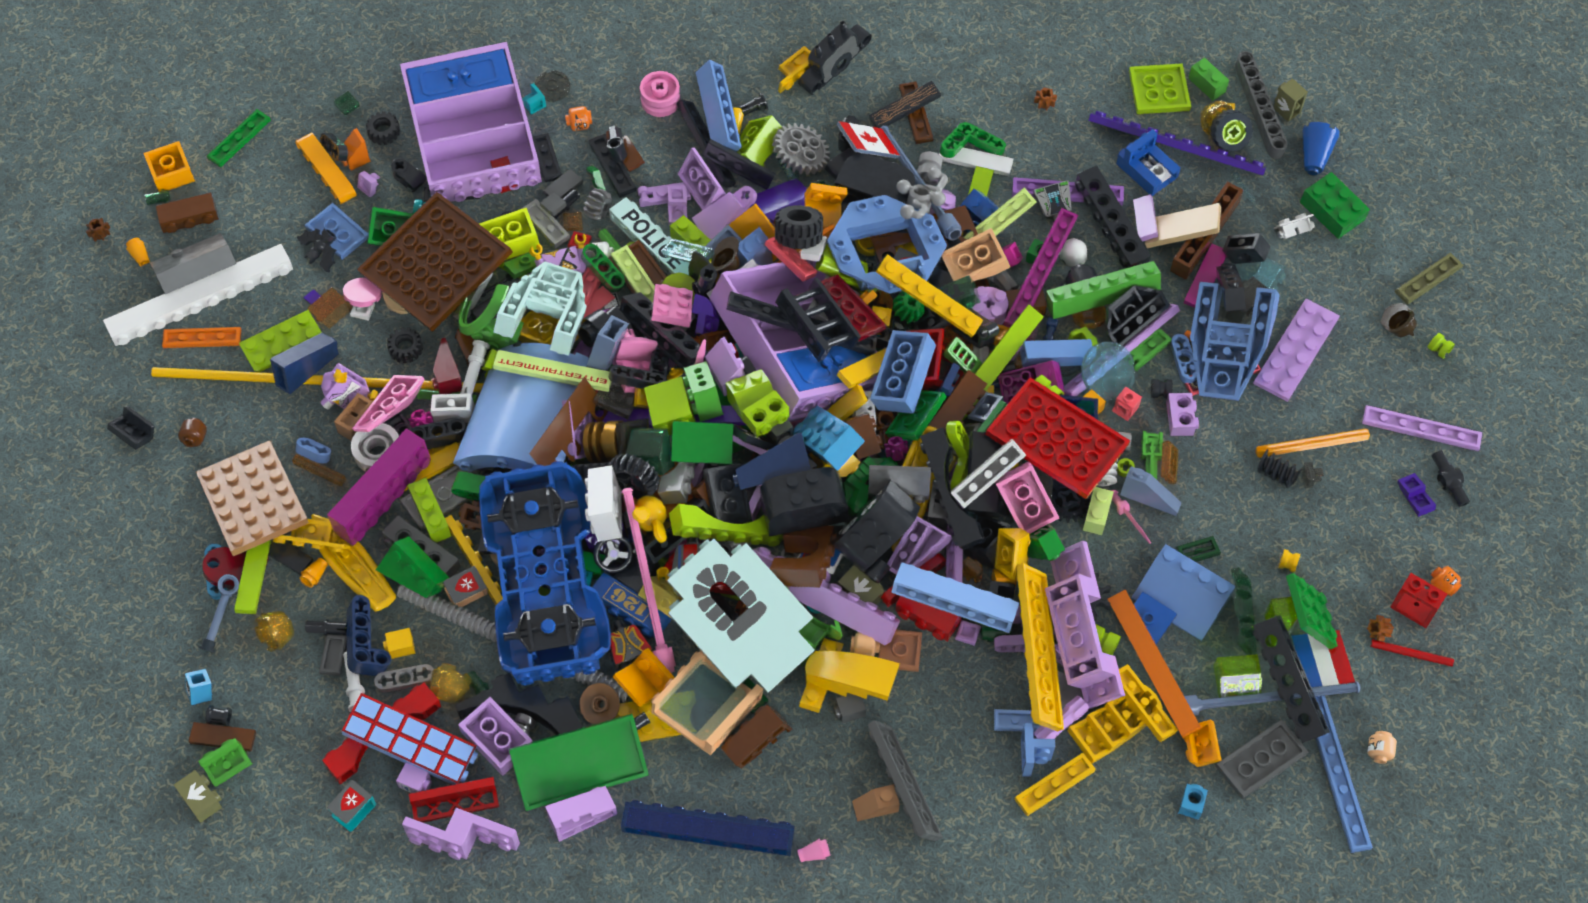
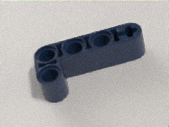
[346,595,391,676]

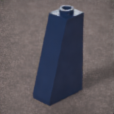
[270,333,339,394]
[733,432,811,490]

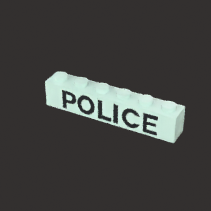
[609,197,691,276]

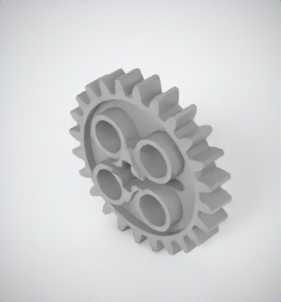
[772,123,830,175]

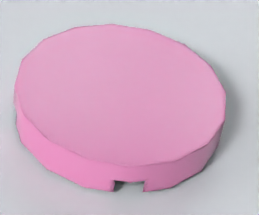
[343,278,382,307]

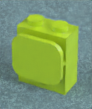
[644,376,695,436]

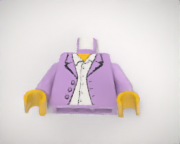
[321,363,378,410]

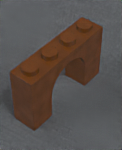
[770,525,837,588]

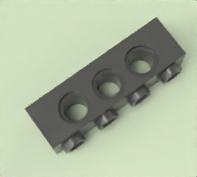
[382,516,461,578]

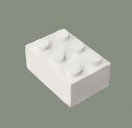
[585,465,622,542]

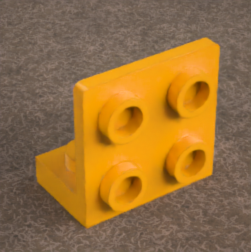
[804,183,847,229]
[613,648,675,707]

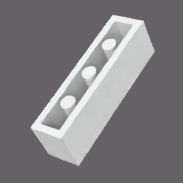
[951,439,1026,508]

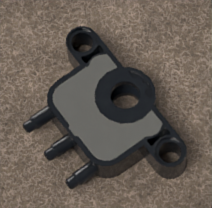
[798,21,872,95]

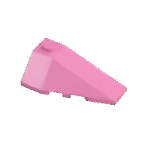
[352,375,424,432]

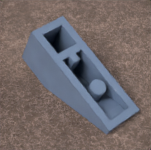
[1120,466,1181,516]

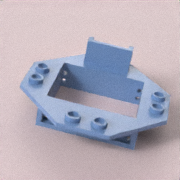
[827,195,947,294]

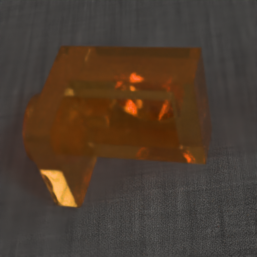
[962,556,983,584]

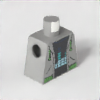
[1033,180,1071,221]

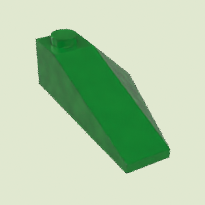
[367,207,413,246]

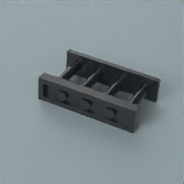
[775,278,861,362]

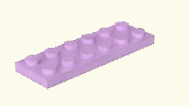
[1253,299,1340,402]

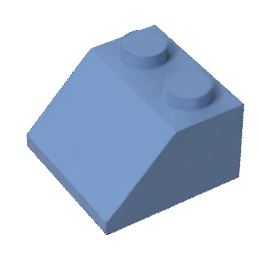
[737,227,773,270]

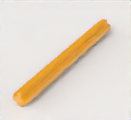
[1256,429,1370,458]

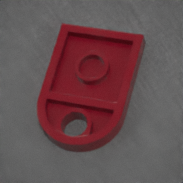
[202,547,269,589]

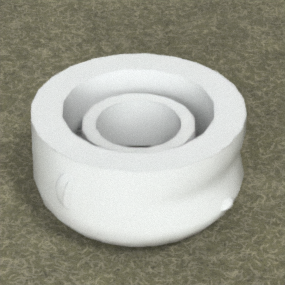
[351,423,399,472]

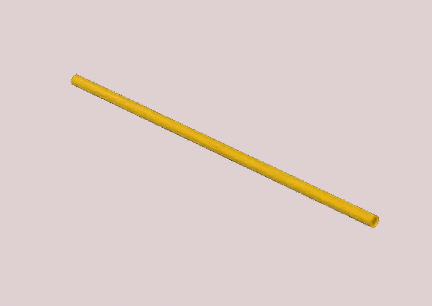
[151,367,484,393]

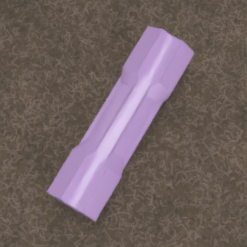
[1033,695,1089,739]

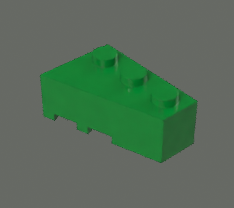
[1027,524,1065,561]
[376,536,449,598]

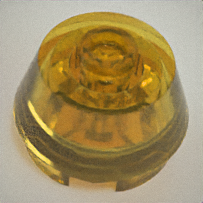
[1200,101,1233,136]
[255,611,294,652]
[430,663,472,703]

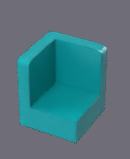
[522,83,546,115]

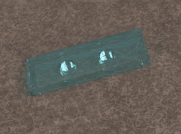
[661,238,715,263]

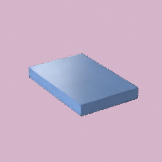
[305,203,368,260]

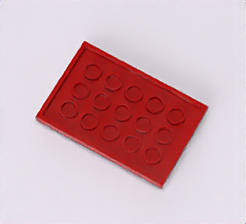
[985,377,1130,499]

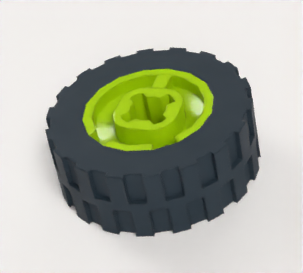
[1210,109,1253,152]

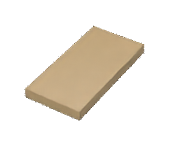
[1145,203,1221,248]

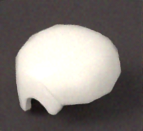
[1059,238,1087,267]

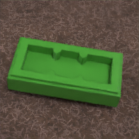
[503,250,542,279]

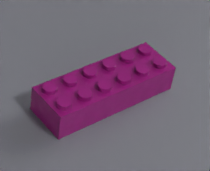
[327,429,431,546]

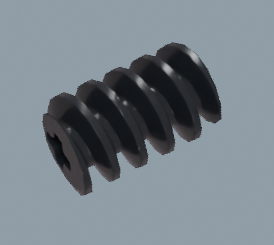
[1257,449,1303,488]

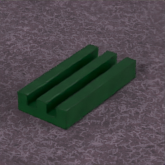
[1175,536,1221,562]

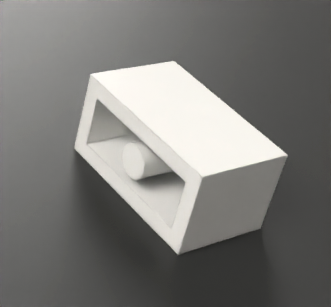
[431,394,475,423]

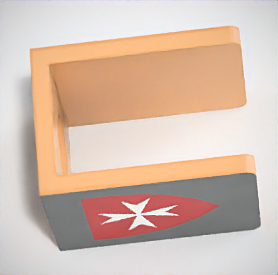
[443,565,487,608]

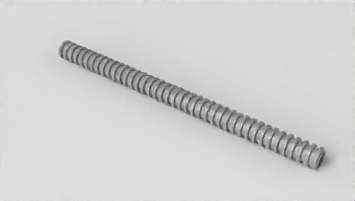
[397,585,630,703]

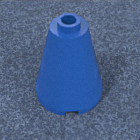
[1302,122,1340,175]

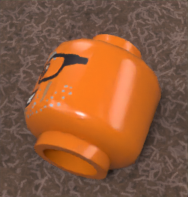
[565,106,592,131]

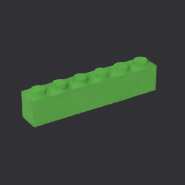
[1046,261,1161,319]

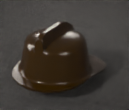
[711,237,741,275]
[1381,303,1417,338]

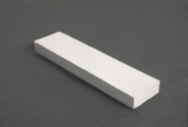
[939,146,1013,176]

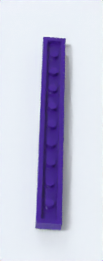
[1088,110,1266,176]

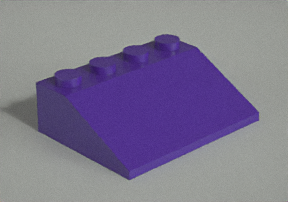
[746,178,807,225]

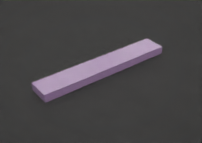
[1362,405,1482,451]

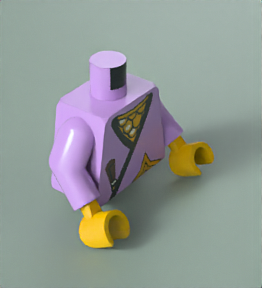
[529,234,587,274]

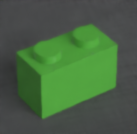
[1188,58,1229,101]

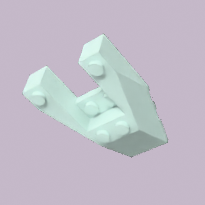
[494,262,587,356]

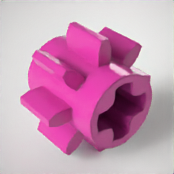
[409,409,434,428]

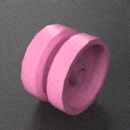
[640,71,680,117]

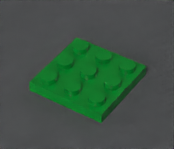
[1286,573,1338,650]

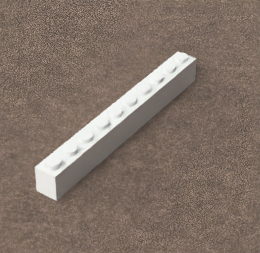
[103,244,293,346]

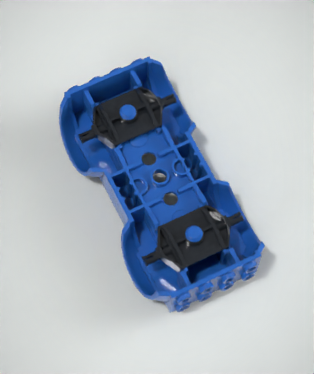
[479,461,611,685]

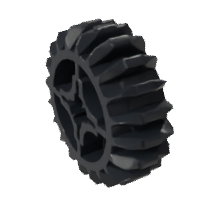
[608,453,660,500]

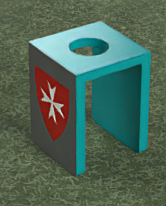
[327,780,377,832]

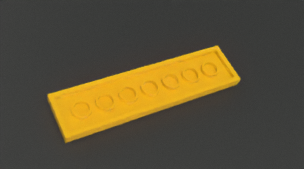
[1016,563,1064,731]

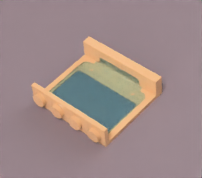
[651,651,763,756]

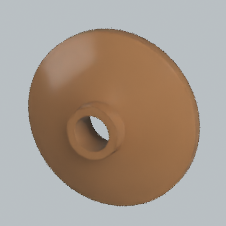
[580,683,620,724]

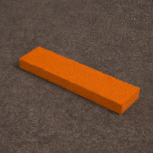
[162,327,242,348]

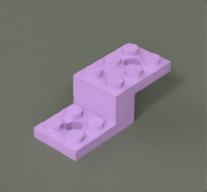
[402,808,520,860]

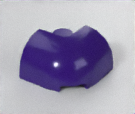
[692,294,720,336]

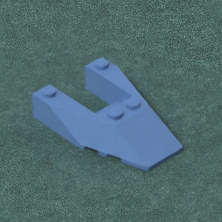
[1190,282,1280,401]

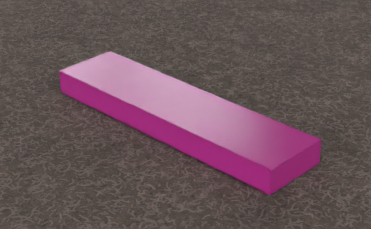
[1184,244,1227,308]

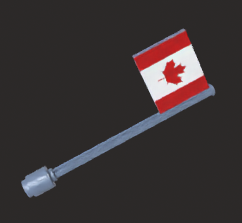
[837,121,962,241]

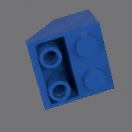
[959,189,999,233]

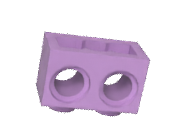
[1166,393,1199,436]

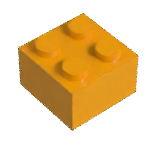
[144,141,195,194]

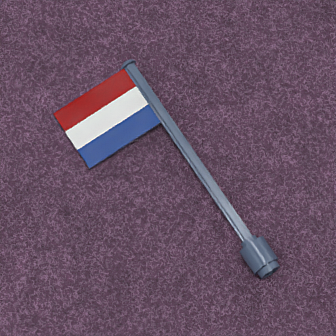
[1184,630,1361,716]

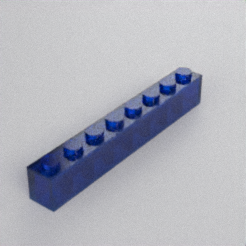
[621,800,795,856]

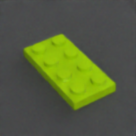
[239,310,322,372]

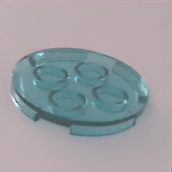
[1081,342,1135,400]

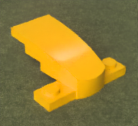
[799,638,900,713]
[1067,664,1178,763]

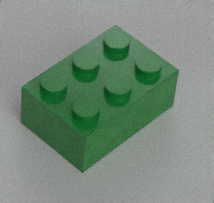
[1300,172,1370,239]

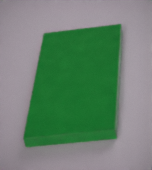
[509,714,649,811]

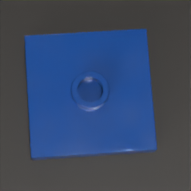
[1120,592,1177,645]

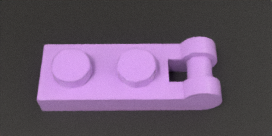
[637,182,691,207]

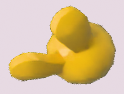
[632,496,667,543]

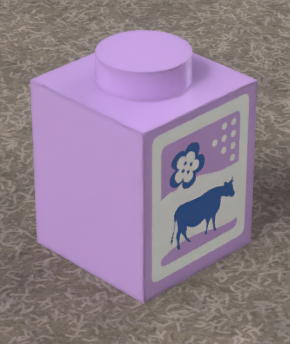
[396,763,432,793]

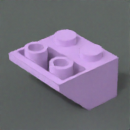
[705,337,745,396]

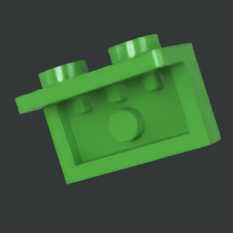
[198,739,252,787]

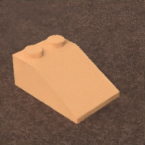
[942,228,1010,286]

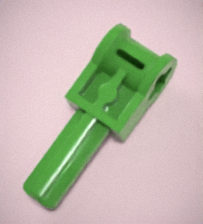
[1141,431,1163,480]

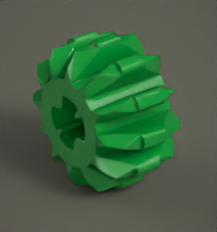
[892,291,925,324]

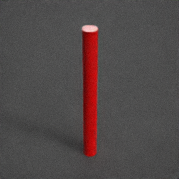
[1370,639,1454,667]

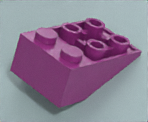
[998,360,1067,405]

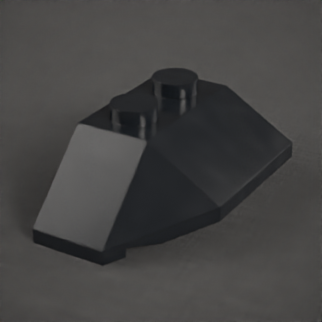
[1106,285,1170,350]

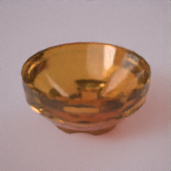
[1072,305,1106,330]

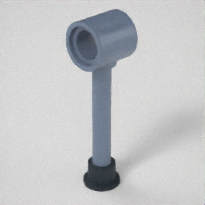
[199,574,240,653]

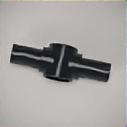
[1431,450,1470,507]

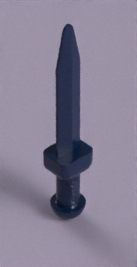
[1043,284,1062,341]

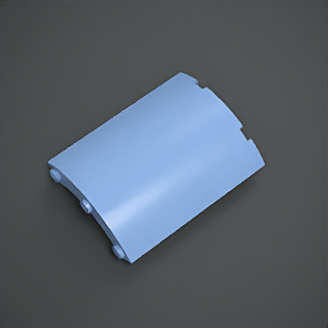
[453,343,589,473]

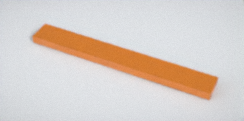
[1108,590,1201,738]

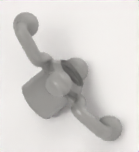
[896,167,948,219]

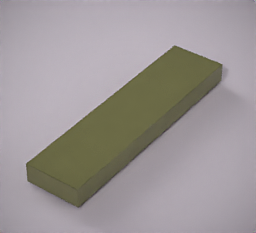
[1395,253,1463,305]

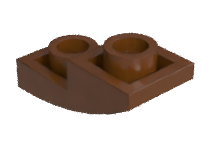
[622,135,645,172]

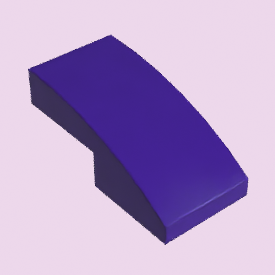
[1397,473,1436,517]

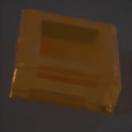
[563,212,583,232]

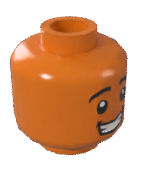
[1430,566,1462,596]

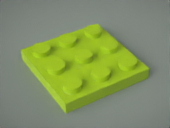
[1129,63,1191,114]

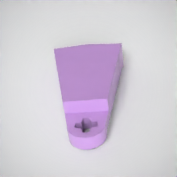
[692,186,757,240]

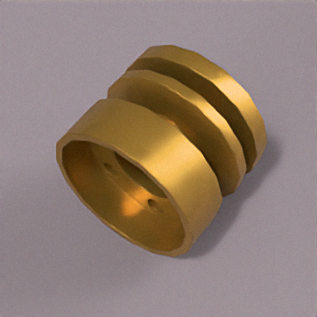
[583,420,631,463]

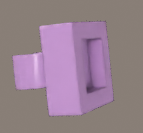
[357,171,380,197]

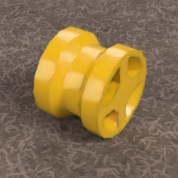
[1278,549,1300,573]

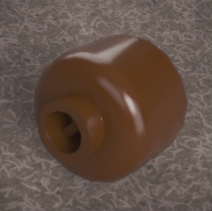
[178,418,207,447]

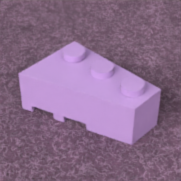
[887,516,953,575]
[545,786,617,842]

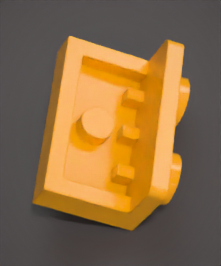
[1183,719,1222,767]

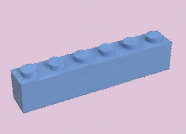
[696,59,742,152]

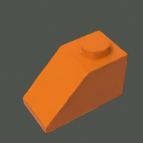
[341,128,371,171]

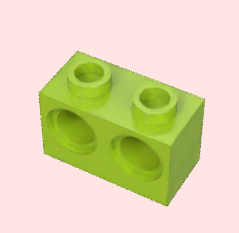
[742,390,790,437]

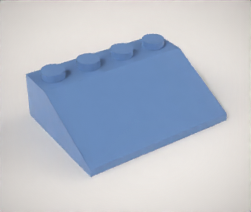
[1131,544,1236,641]

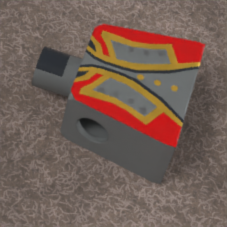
[610,620,652,671]

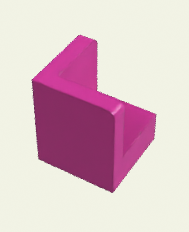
[1002,242,1023,267]

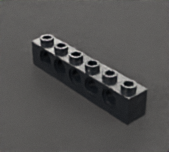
[1075,165,1151,268]
[619,292,709,372]
[1253,615,1330,743]

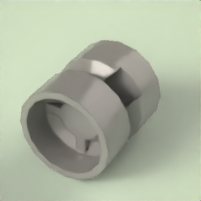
[917,151,943,186]

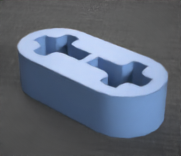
[295,437,331,464]

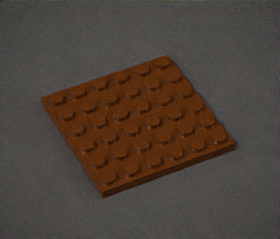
[357,192,513,332]

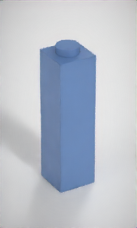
[1020,339,1096,367]

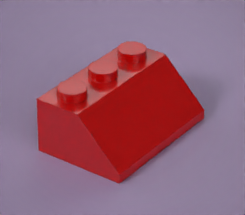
[907,328,944,391]
[896,596,961,642]

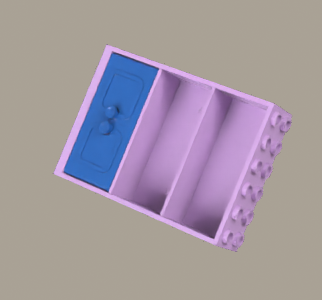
[400,42,542,202]
[710,260,878,422]

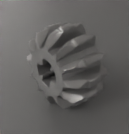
[584,188,612,221]

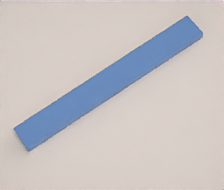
[1308,696,1373,853]

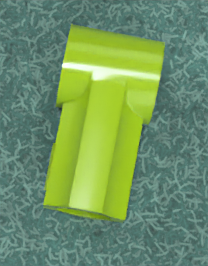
[815,244,839,277]

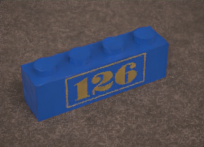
[592,572,671,638]

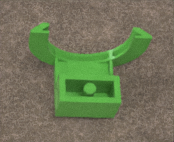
[459,284,524,350]
[785,586,842,667]

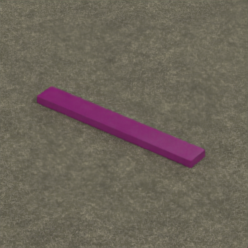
[1003,208,1078,328]

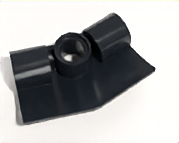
[688,251,717,299]

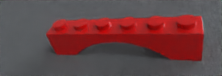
[322,683,442,785]

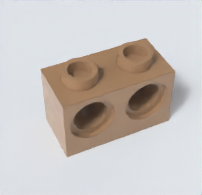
[334,393,373,441]

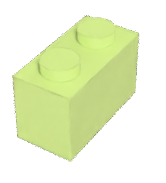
[1083,487,1114,535]

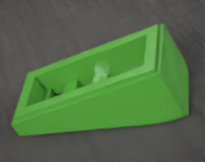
[941,337,982,373]

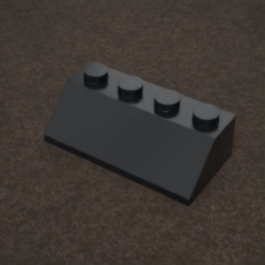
[966,431,1009,517]

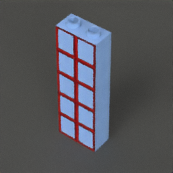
[342,693,478,785]

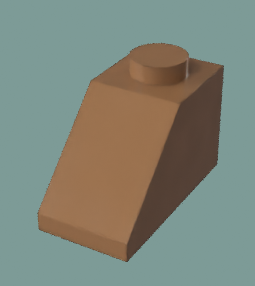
[852,784,900,821]

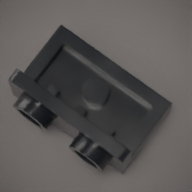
[107,406,155,450]

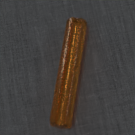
[292,454,346,486]

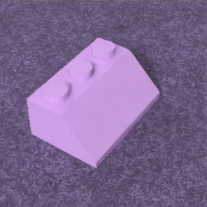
[678,148,726,210]
[458,697,533,776]

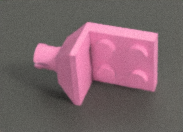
[612,328,658,393]

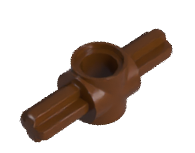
[875,409,895,451]

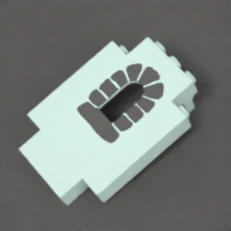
[667,539,814,693]

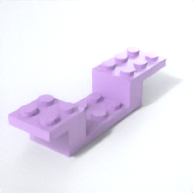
[1045,541,1125,709]

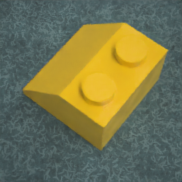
[995,528,1030,580]

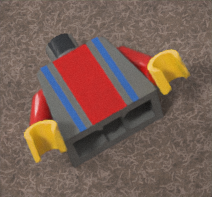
[657,537,701,581]

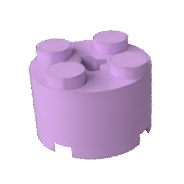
[969,286,1008,325]

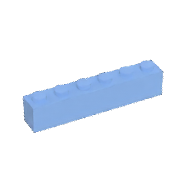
[891,562,1019,633]

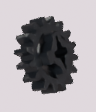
[1048,482,1090,523]

